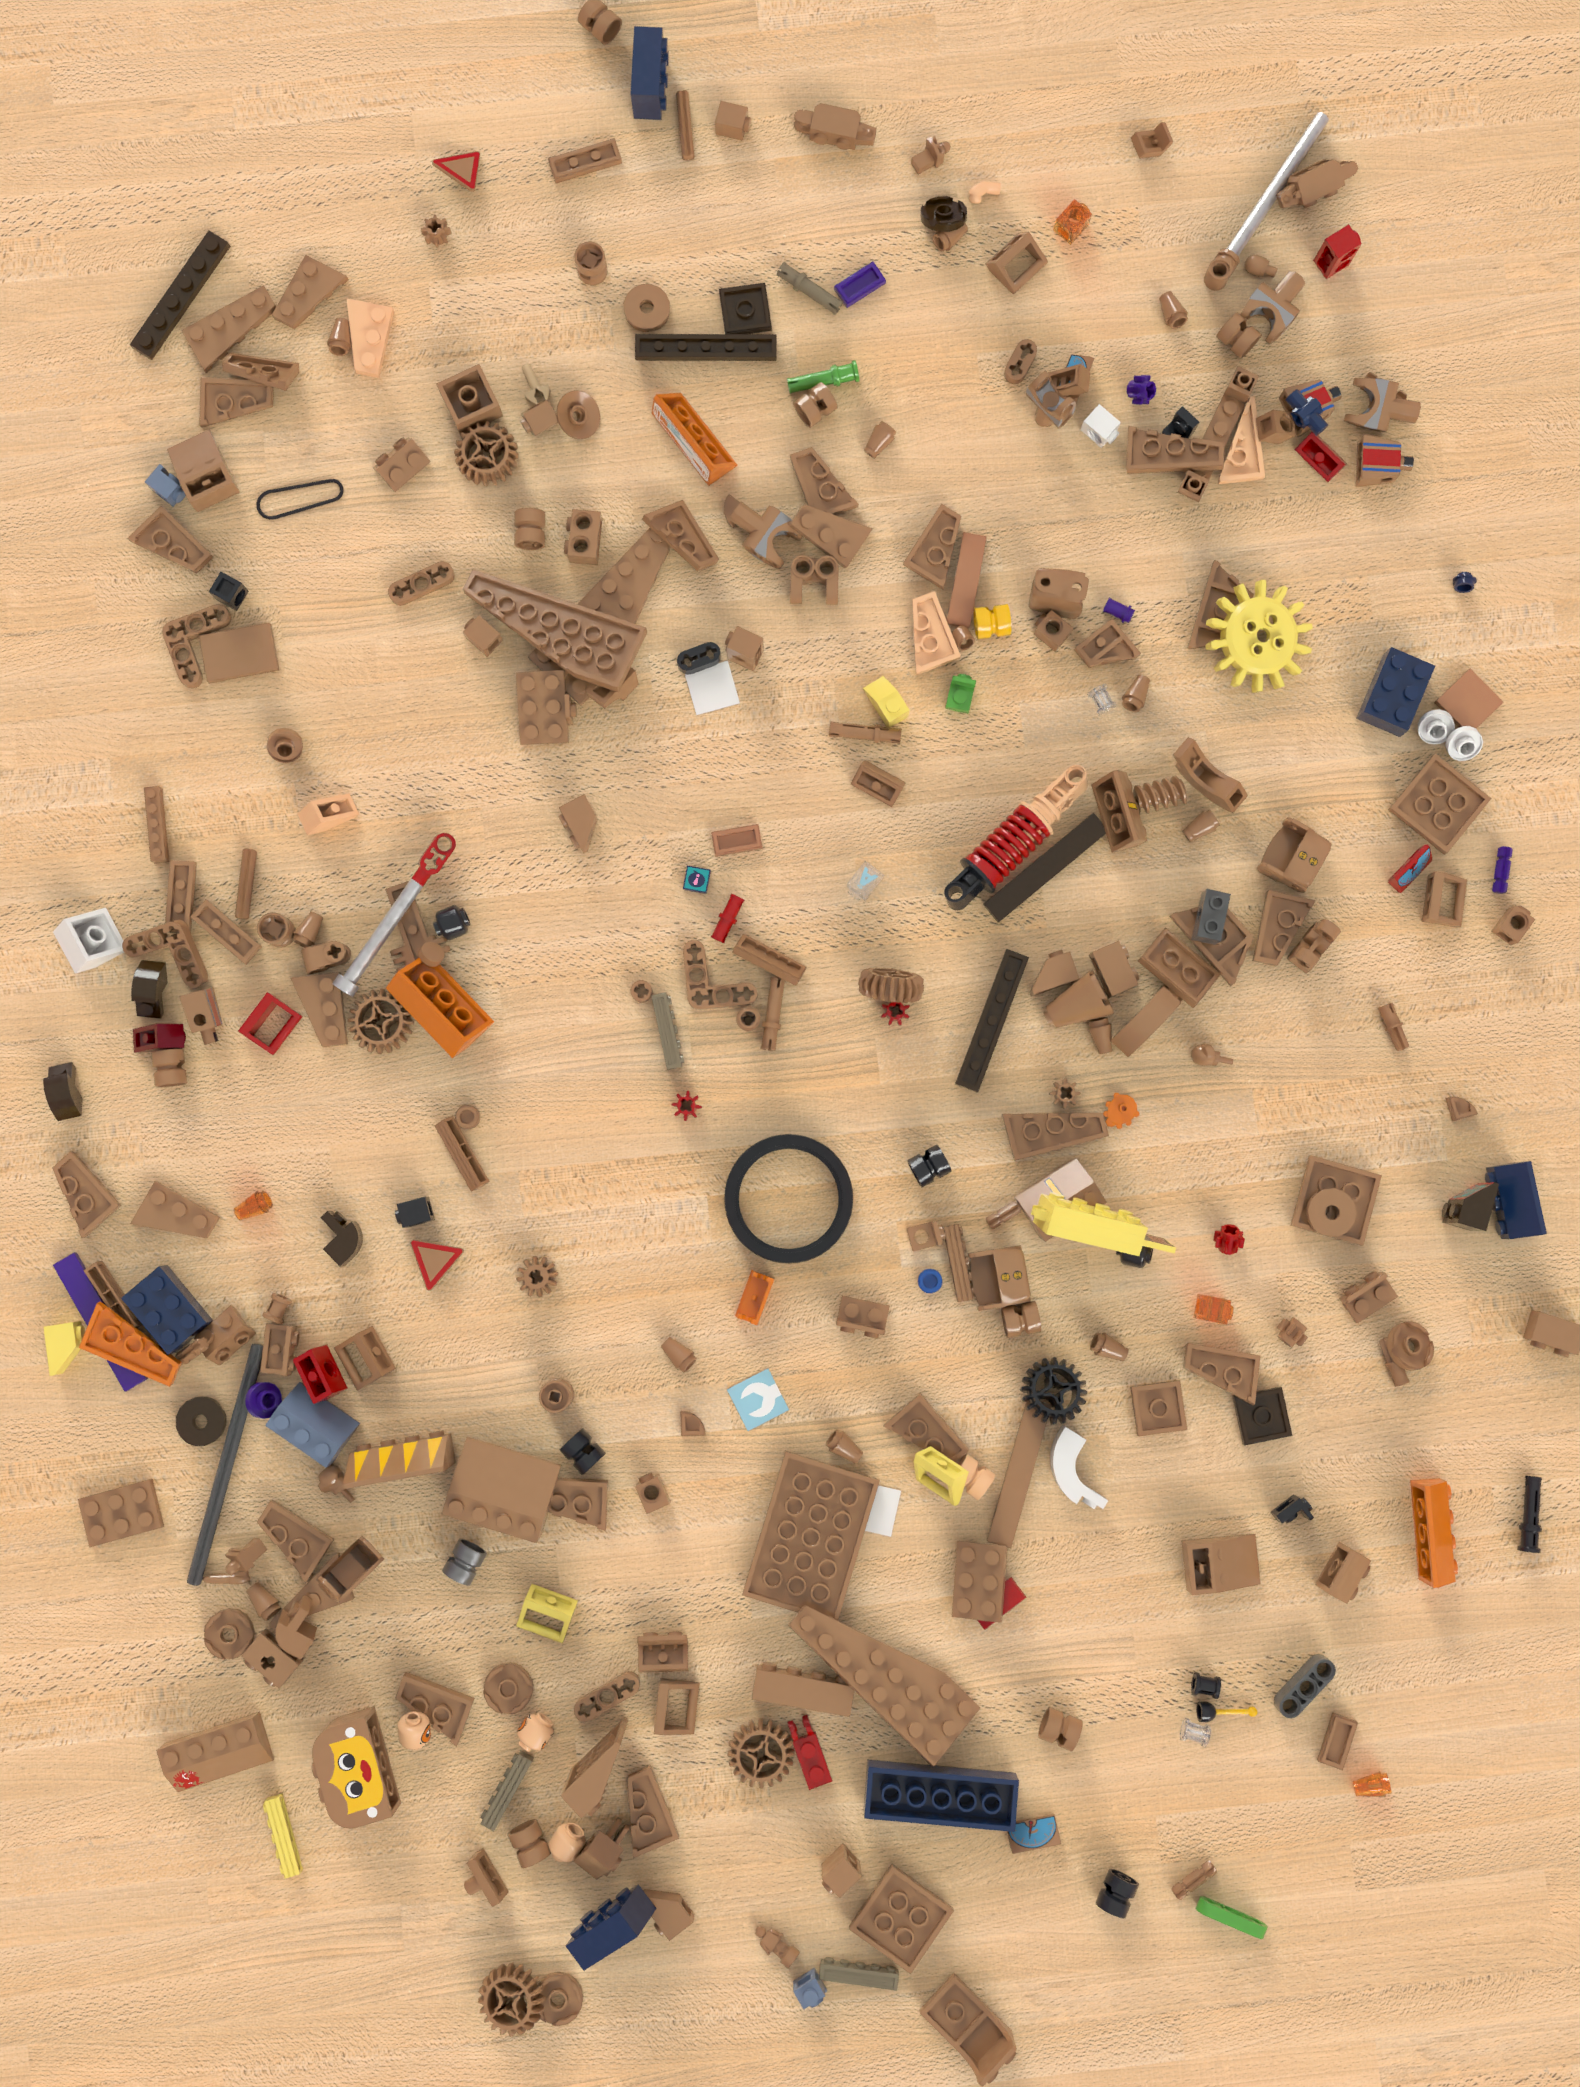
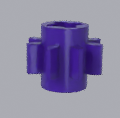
[1127,375,1156,405]

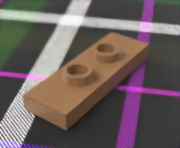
[732,934,807,986]

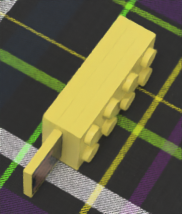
[1031,1192,1176,1256]

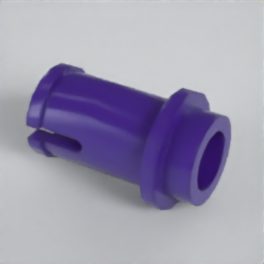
[1103,597,1135,623]

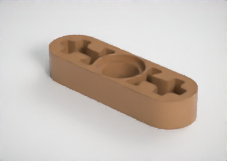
[388,561,455,606]
[574,1671,640,1722]

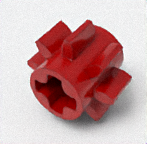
[881,1002,910,1026]
[671,1091,702,1121]
[1213,1224,1245,1255]

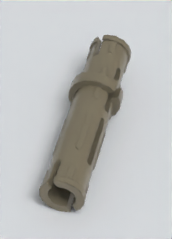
[777,262,843,315]

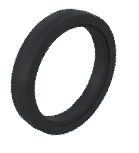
[724,1134,853,1264]

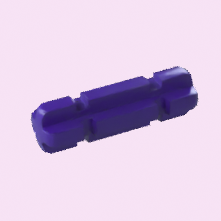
[1492,846,1513,894]

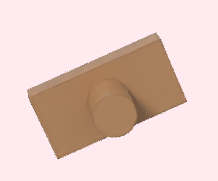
[464,1848,509,1907]

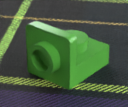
[945,674,976,714]

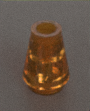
[234,1191,273,1221]
[1352,1771,1392,1797]

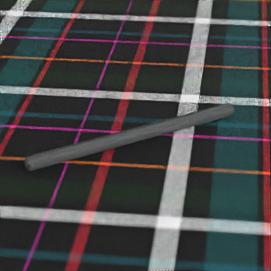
[187,1344,263,1586]

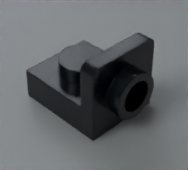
[1162,406,1200,439]
[1271,1494,1314,1524]

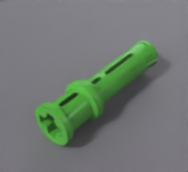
[787,360,860,394]

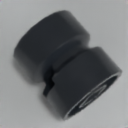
[907,1144,952,1188]
[559,1428,606,1475]
[1095,1869,1139,1919]

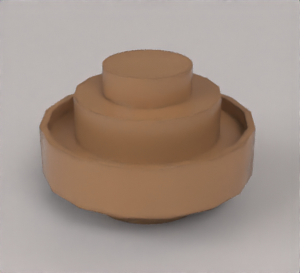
[267,728,303,763]

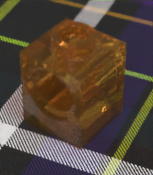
[1053,199,1092,245]
[1193,1294,1234,1325]

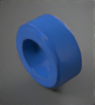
[918,1269,942,1293]

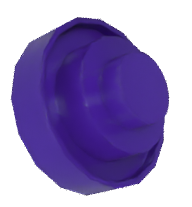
[245,1382,282,1419]

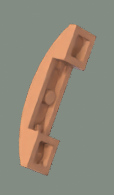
[947,532,987,629]

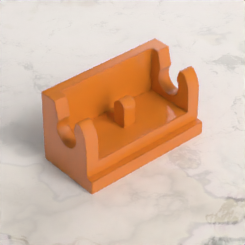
[735,1270,774,1325]

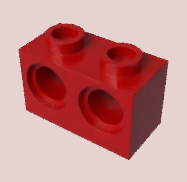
[1313,224,1362,279]

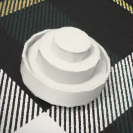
[1418,709,1455,745]
[1445,726,1483,761]

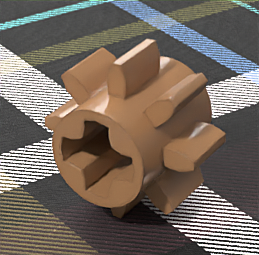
[421,215,452,248]
[1049,1078,1081,1109]
[1276,1317,1308,1348]

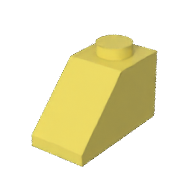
[863,676,910,728]
[43,1321,85,1376]

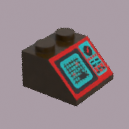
[1442,1182,1499,1231]

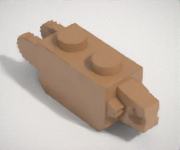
[794,103,877,150]
[1276,159,1359,208]

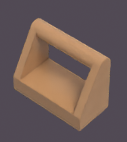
[985,231,1048,294]
[1422,871,1467,927]
[334,1326,396,1391]
[654,1678,700,1735]

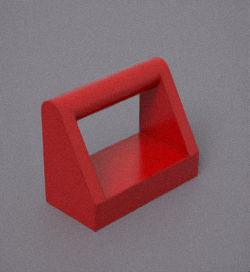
[238,992,303,1055]

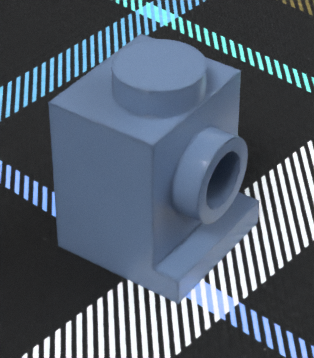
[145,464,186,507]
[793,1968,827,2010]

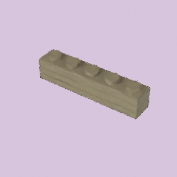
[651,992,684,1070]
[480,1750,534,1832]
[819,1957,899,1991]

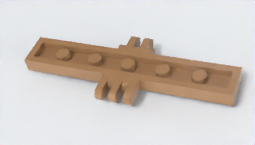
[385,881,451,971]

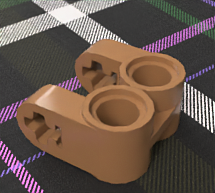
[790,555,839,605]
[1287,919,1341,974]

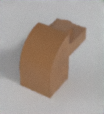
[275,1595,317,1659]

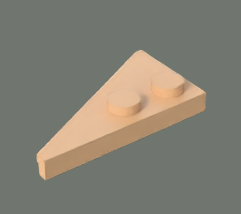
[1218,396,1265,485]

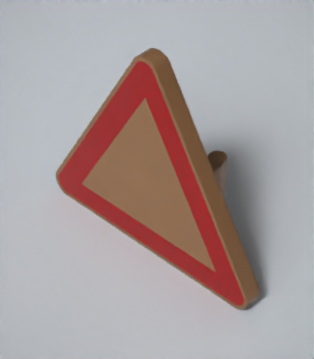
[432,151,480,192]
[410,1240,464,1291]

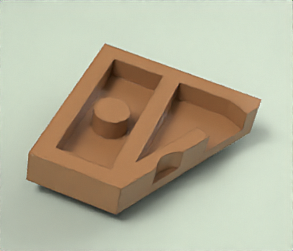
[1074,619,1141,668]

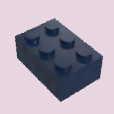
[630,26,669,120]
[1356,647,1435,737]
[121,1265,213,1355]
[566,1884,657,1971]

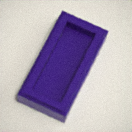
[834,261,886,308]

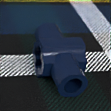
[1285,389,1328,436]

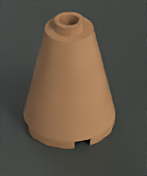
[1044,970,1114,1028]

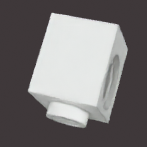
[1081,404,1121,448]

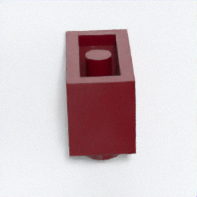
[133,1023,186,1053]

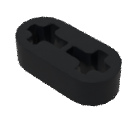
[677,642,721,675]

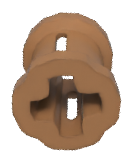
[262,1293,292,1324]

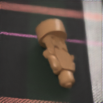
[755,1926,800,1968]

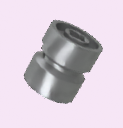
[442,1539,487,1586]

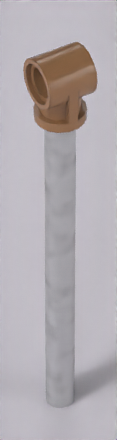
[1204,112,1329,291]

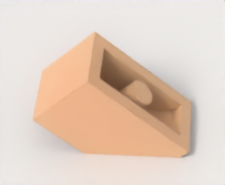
[297,793,359,835]

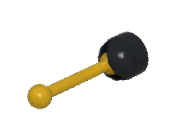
[1196,1702,1258,1722]

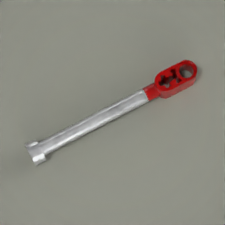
[332,833,456,997]

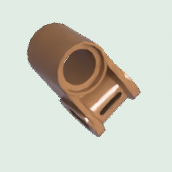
[301,941,351,974]

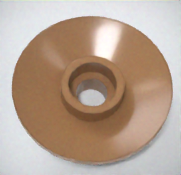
[556,390,600,439]

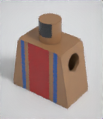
[1279,380,1342,437]
[1356,435,1414,487]
[179,987,222,1045]

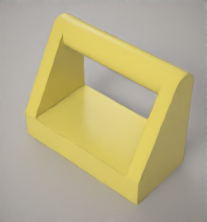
[913,1446,969,1506]
[516,1584,578,1644]

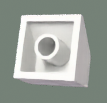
[53,908,124,974]

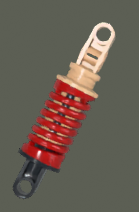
[944,765,1088,911]

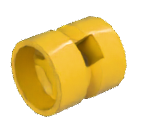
[973,604,1012,639]

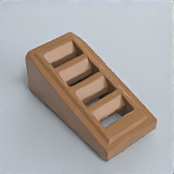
[1049,364,1090,396]

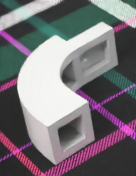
[1050,1425,1108,1509]

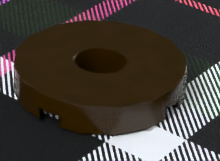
[920,196,967,232]
[176,1397,226,1446]

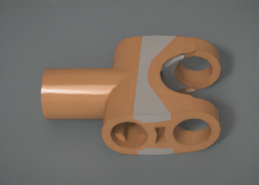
[1240,271,1305,344]
[1025,370,1076,429]
[1344,378,1421,432]
[729,502,803,569]

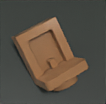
[1131,122,1173,159]

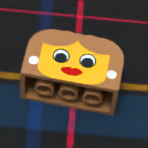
[312,1706,401,1829]

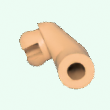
[968,181,1001,204]

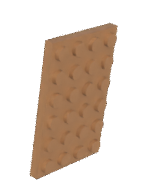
[742,1451,880,1621]

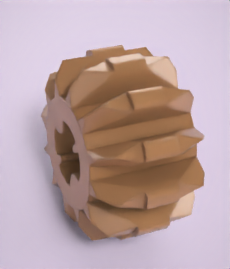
[516,1256,559,1298]

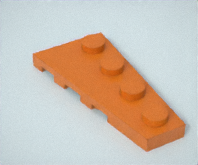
[79,1301,182,1387]

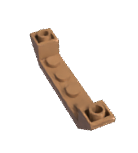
[1177,366,1259,502]

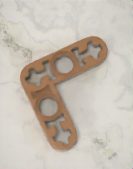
[162,604,231,689]
[122,920,208,988]
[683,940,758,1010]

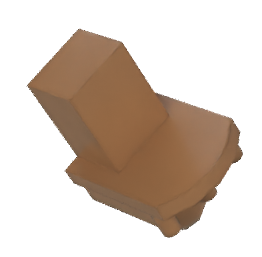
[911,136,951,175]
[225,1538,268,1575]

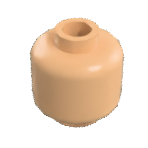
[548,1823,586,1863]

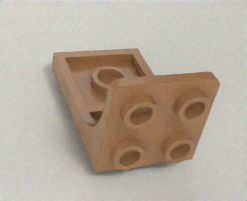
[919,1973,1017,2087]

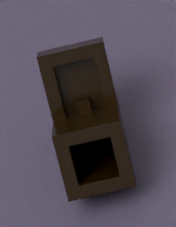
[131,960,168,1019]
[43,1062,83,1121]
[320,1211,363,1267]

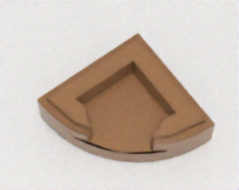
[724,494,740,528]
[1445,1097,1478,1121]
[680,1411,706,1436]

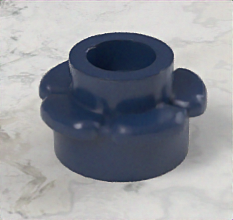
[1453,572,1477,593]

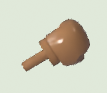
[1191,1044,1233,1066]
[318,1465,355,1503]

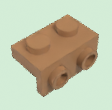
[373,437,431,492]
[194,1305,256,1365]
[260,1323,300,1377]
[637,1631,688,1673]

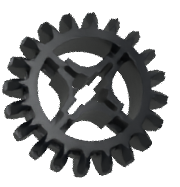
[1020,1357,1087,1425]

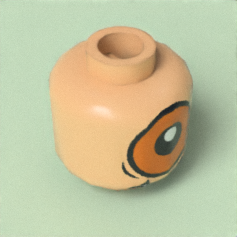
[397,1711,431,1750]
[517,1712,554,1752]

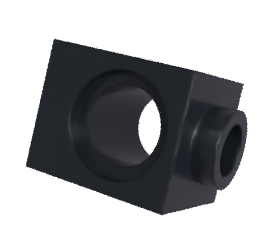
[209,571,249,611]
[395,1196,435,1228]

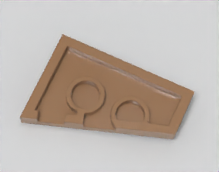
[272,255,349,329]
[199,377,274,427]
[790,447,859,515]
[642,500,719,572]
[903,503,961,590]
[127,506,213,574]
[883,1393,969,1462]

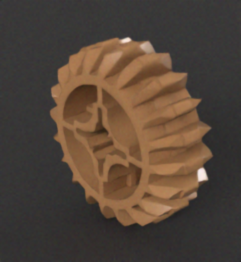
[454,421,519,487]
[858,967,924,1003]
[348,989,414,1054]
[727,1718,795,1789]
[477,1962,546,2037]

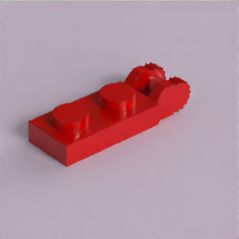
[787,1715,833,1790]

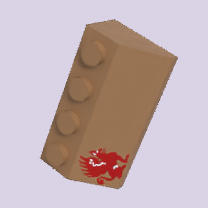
[156,1711,274,1792]

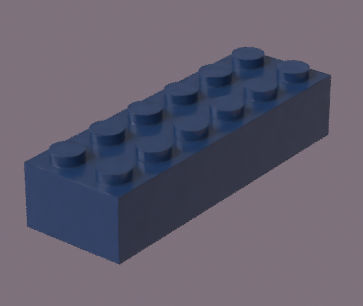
[863,1759,1019,1832]

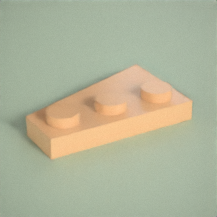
[347,298,394,378]
[912,591,961,675]

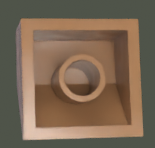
[1315,1542,1371,1604]

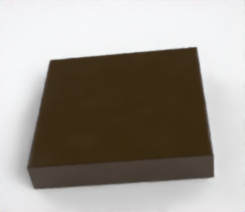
[719,283,772,334]
[1232,1387,1292,1446]

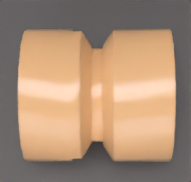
[958,1454,996,1500]

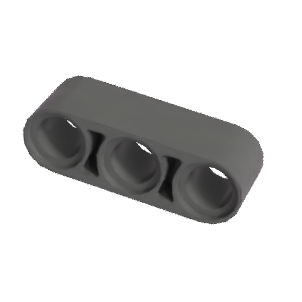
[1274,1654,1336,1718]

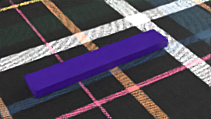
[53,1252,148,1392]

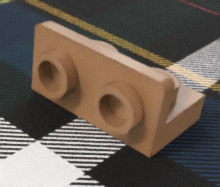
[1339,1271,1398,1323]
[836,1295,890,1339]

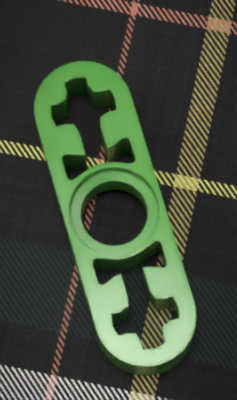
[1195,1896,1268,1939]

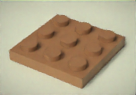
[1388,754,1492,855]
[1290,1155,1382,1246]
[849,1864,954,1974]

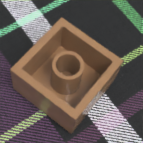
[436,364,503,434]

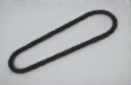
[256,479,344,520]

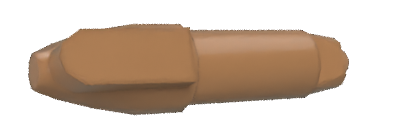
[202,1571,250,1585]

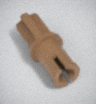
[1378,1003,1409,1051]
[1379,1337,1410,1387]

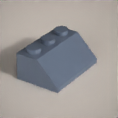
[265,1382,360,1467]

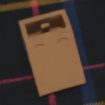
[167,429,240,512]
[1181,1534,1261,1595]

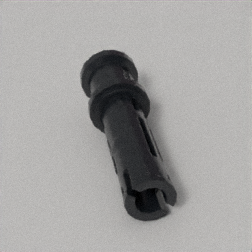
[1517,1475,1542,1553]

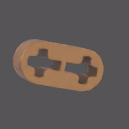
[1004,339,1037,384]

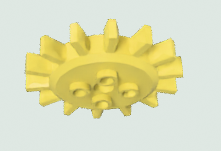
[1205,580,1313,693]

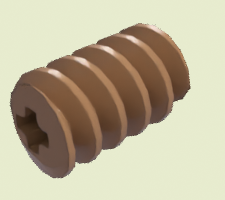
[1133,776,1187,814]

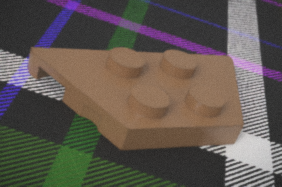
[1187,560,1254,649]
[1169,907,1254,986]

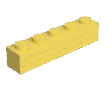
[263,1793,303,1879]

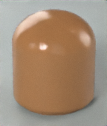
[952,626,975,650]

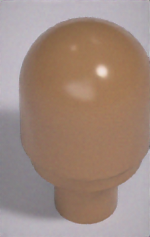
[1245,255,1278,278]

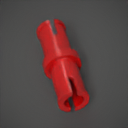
[711,894,745,943]

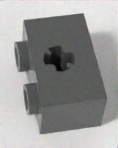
[1191,889,1231,945]

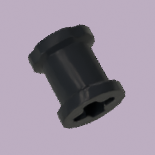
[1191,1672,1221,1699]

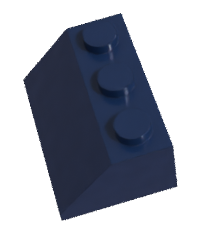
[1485,1161,1547,1239]

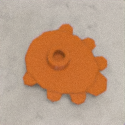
[1103,1092,1140,1129]

